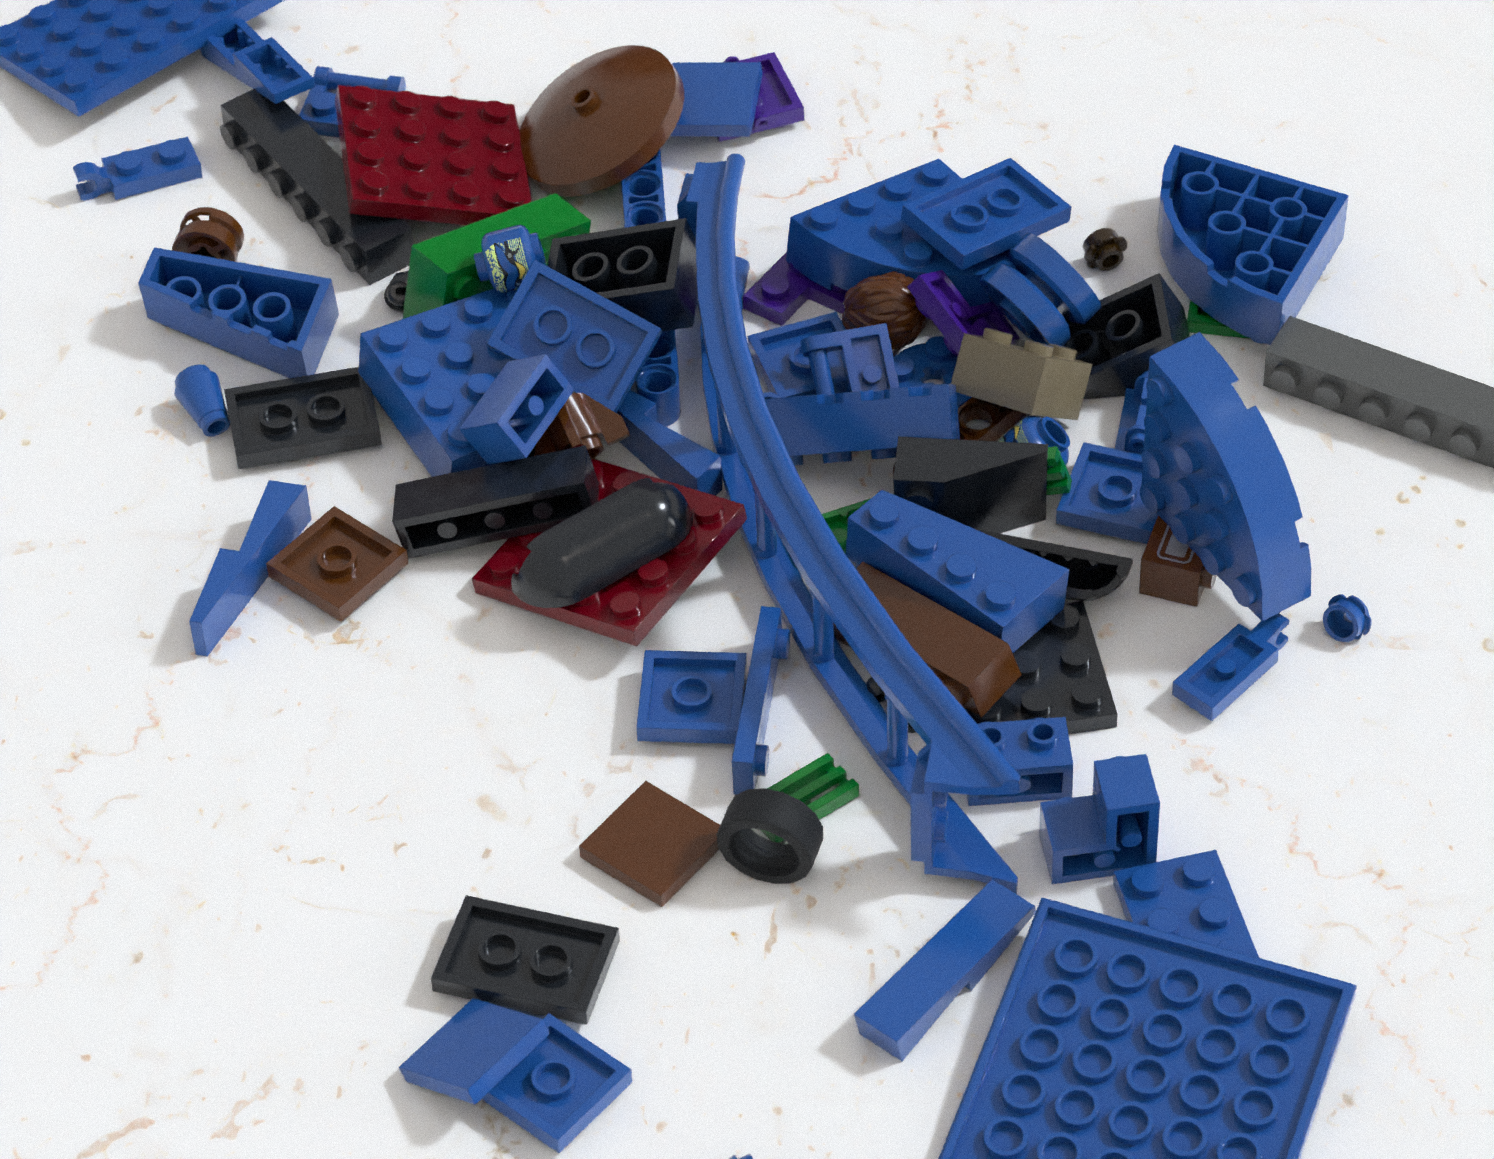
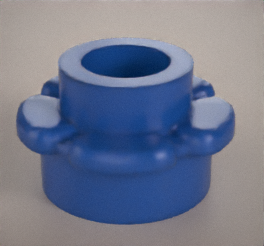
[1323,594,1372,642]

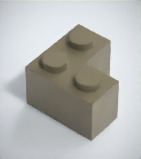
[951,328,1093,420]

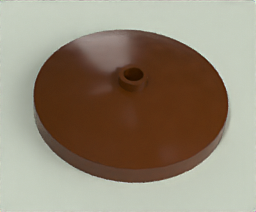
[519,45,684,197]

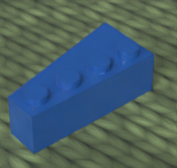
[138,247,339,378]
[765,384,960,466]
[846,490,1069,653]

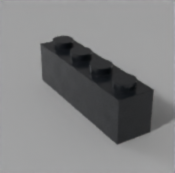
[392,445,599,559]

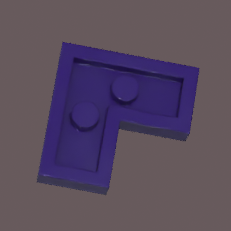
[743,252,847,326]
[907,270,1021,357]

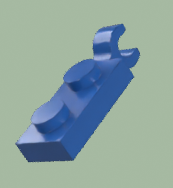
[73,136,203,200]
[1172,613,1290,721]

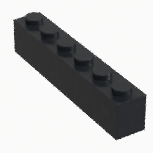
[220,89,414,285]

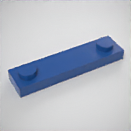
[732,606,791,795]

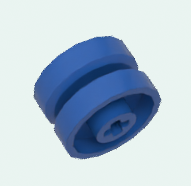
[980,233,1101,346]

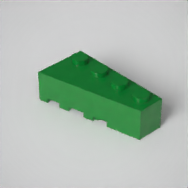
[403,193,591,319]

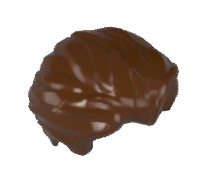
[841,271,928,352]

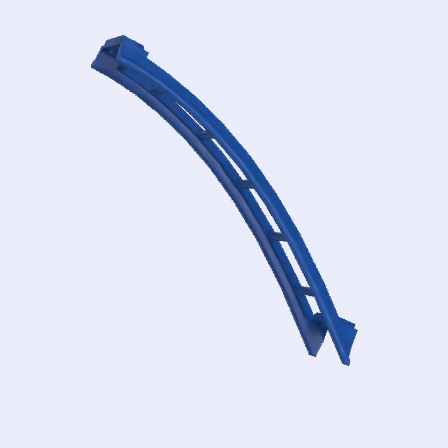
[677,153,1021,894]

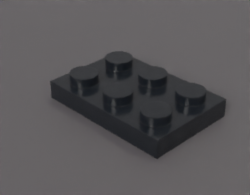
[224,367,382,469]
[431,895,620,1025]

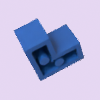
[1039,754,1160,885]

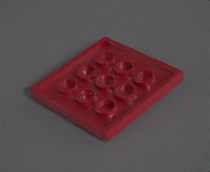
[335,85,532,225]
[472,459,747,647]

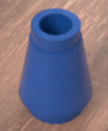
[174,365,230,437]

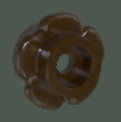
[1082,228,1128,271]

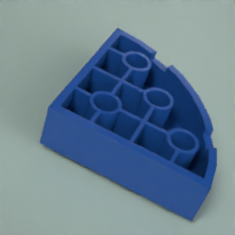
[1157,144,1349,345]
[786,158,1017,314]
[358,289,518,477]
[1140,332,1312,622]

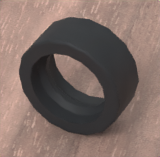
[717,788,824,884]

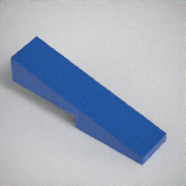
[200,19,315,104]
[617,390,723,496]
[189,480,312,657]
[854,879,1036,1062]

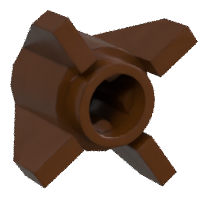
[534,393,631,460]

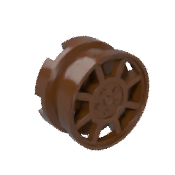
[172,207,245,262]

